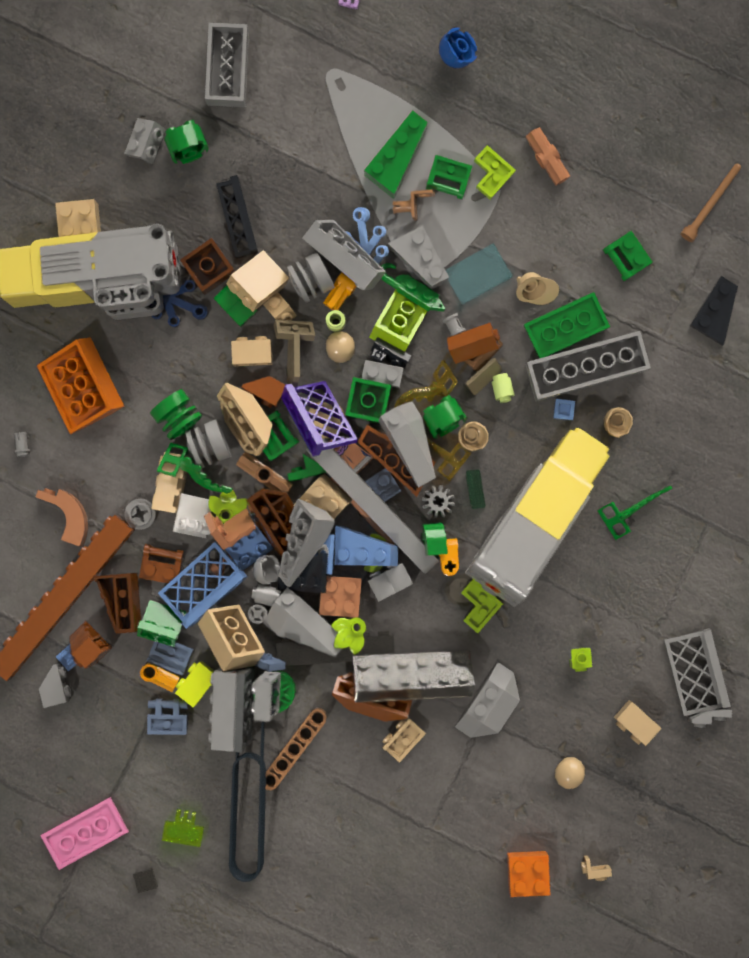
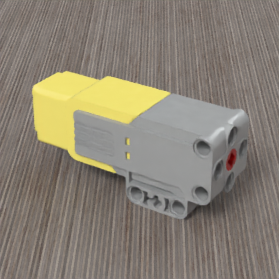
[0,224,181,320]
[465,428,610,607]

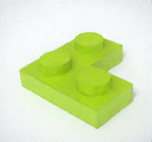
[474,145,516,200]
[461,579,503,633]

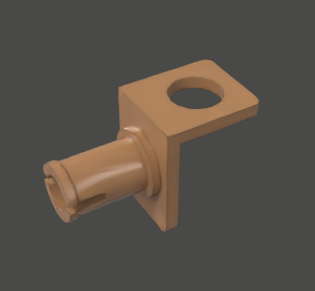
[393,190,435,221]

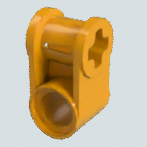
[439,538,459,576]

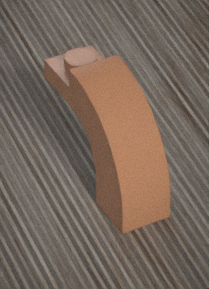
[36,488,88,546]

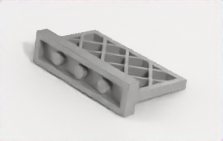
[664,628,731,716]

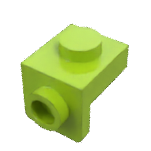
[569,648,592,672]

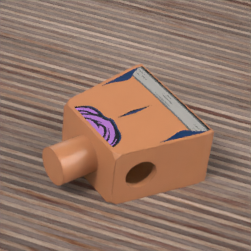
[328,439,373,474]

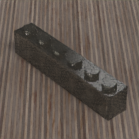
[276,631,395,666]

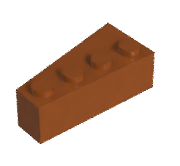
[358,424,436,497]

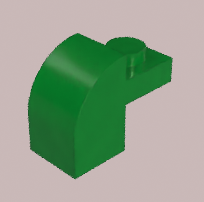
[421,523,448,556]

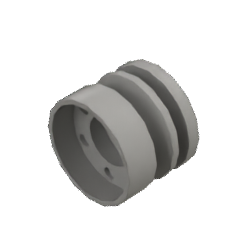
[287,252,335,303]
[185,419,232,468]

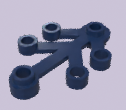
[150,280,208,328]

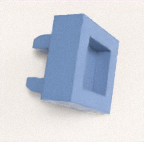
[56,645,77,671]

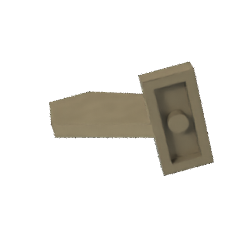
[274,320,316,387]

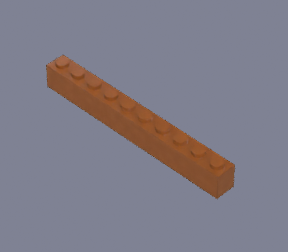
[0,515,135,681]

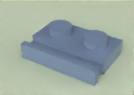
[365,468,402,502]
[146,641,194,676]

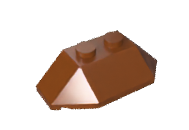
[332,670,412,722]

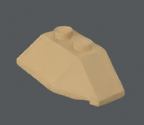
[217,383,272,456]

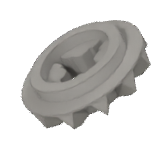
[124,499,156,530]

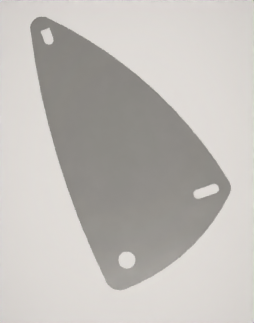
[326,69,500,280]

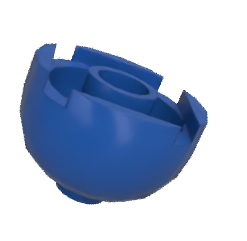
[438,27,477,69]

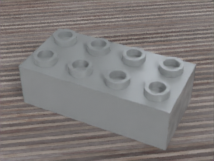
[205,23,249,107]

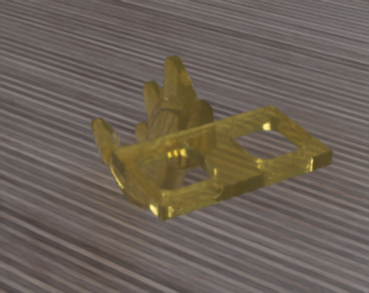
[393,360,458,409]
[427,438,471,481]

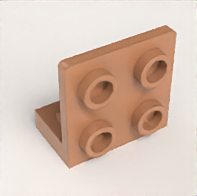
[204,509,256,550]

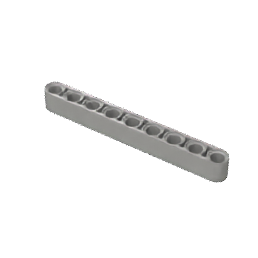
[306,437,440,574]

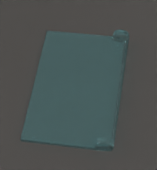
[446,243,513,305]

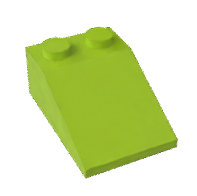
[369,289,427,352]

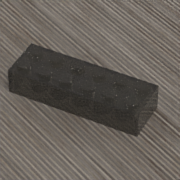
[351,651,475,703]

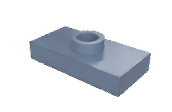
[255,653,285,672]

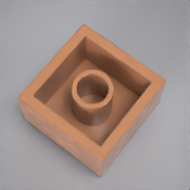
[319,575,362,618]

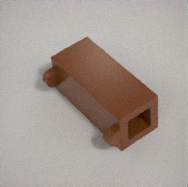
[447,323,501,364]

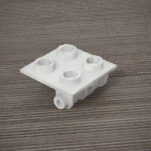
[173,493,211,538]

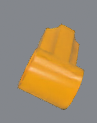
[323,272,357,310]
[140,662,180,692]

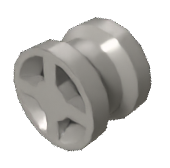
[248,604,268,624]

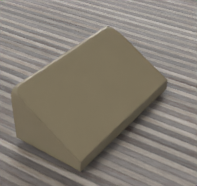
[465,358,502,395]

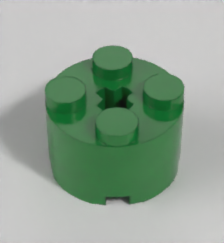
[164,120,209,164]
[422,395,467,439]

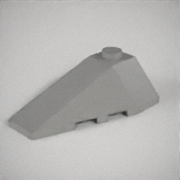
[378,401,436,488]
[278,499,335,587]

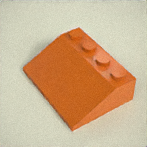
[37,337,124,434]

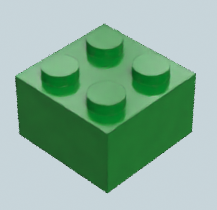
[345,377,391,424]

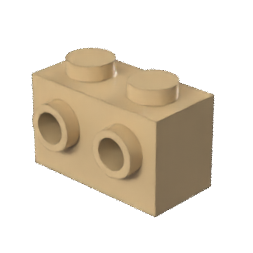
[231,336,273,367]
[614,700,662,746]

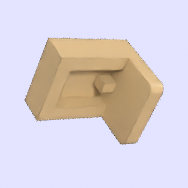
[263,293,296,321]
[581,855,612,881]

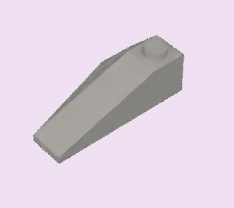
[263,588,343,657]

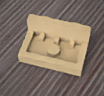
[382,717,426,763]

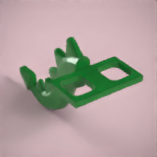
[157,442,233,494]
[597,486,673,540]

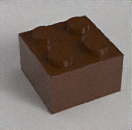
[180,238,235,295]

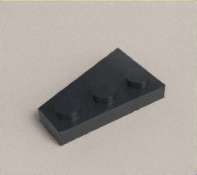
[690,276,738,346]
[278,553,328,593]

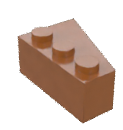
[69,621,113,669]

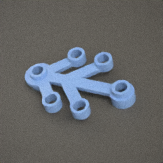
[345,207,389,264]

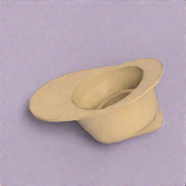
[516,272,559,305]

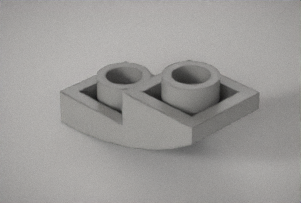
[688,708,732,728]

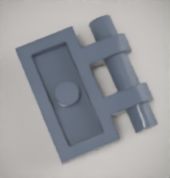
[147,698,188,735]

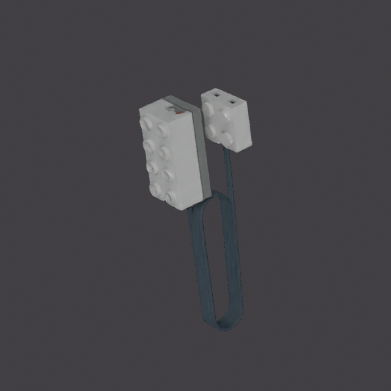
[209,666,281,882]

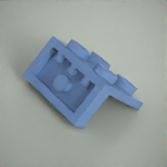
[225,520,273,570]

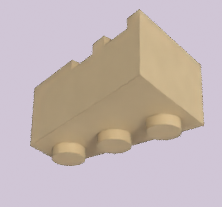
[152,452,189,513]

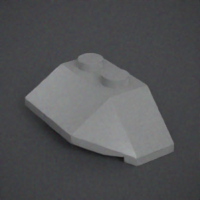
[454,662,520,738]

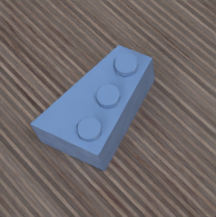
[335,526,398,566]

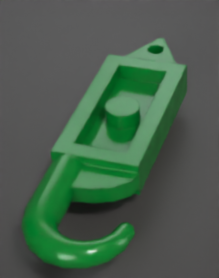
[381,263,445,312]

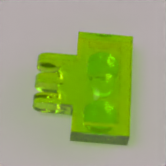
[162,809,204,847]

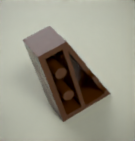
[93,573,141,634]

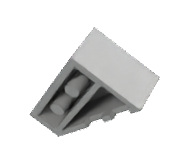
[388,226,449,290]

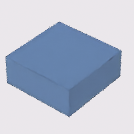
[553,399,575,421]

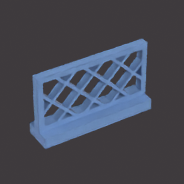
[158,542,248,629]

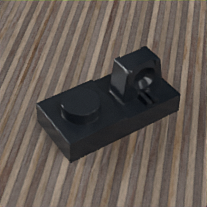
[370,337,411,370]

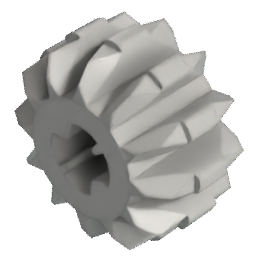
[422,485,455,518]

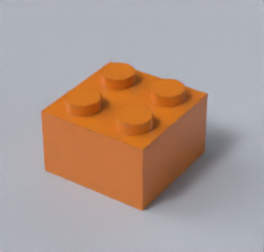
[507,851,550,897]

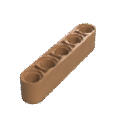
[266,708,327,790]

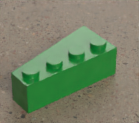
[364,110,428,199]

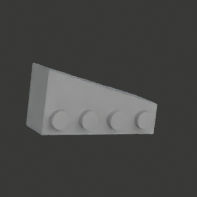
[303,220,386,290]

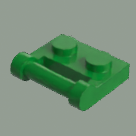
[426,155,472,200]
[603,231,653,282]
[263,410,299,462]

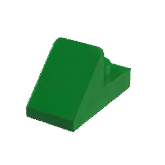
[287,454,327,482]

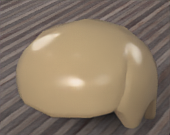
[326,331,355,363]
[604,407,633,438]
[458,422,489,451]
[555,757,585,789]

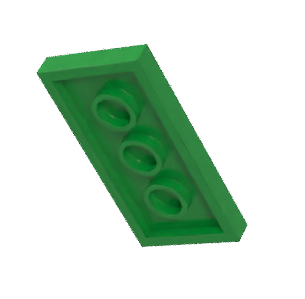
[523,292,610,359]

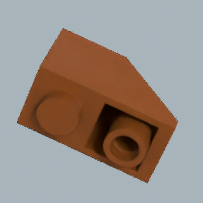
[241,376,285,408]

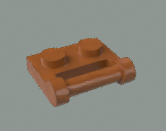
[139,544,184,585]

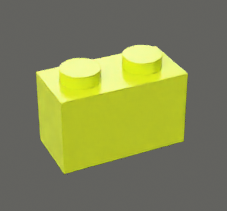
[175,661,214,708]

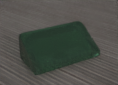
[465,469,486,510]

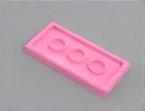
[41,797,129,870]

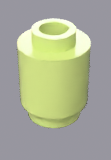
[326,310,346,332]
[492,373,515,403]

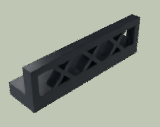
[216,175,258,258]

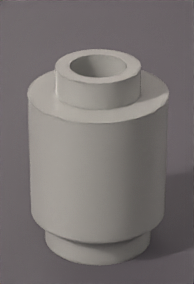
[251,584,281,606]

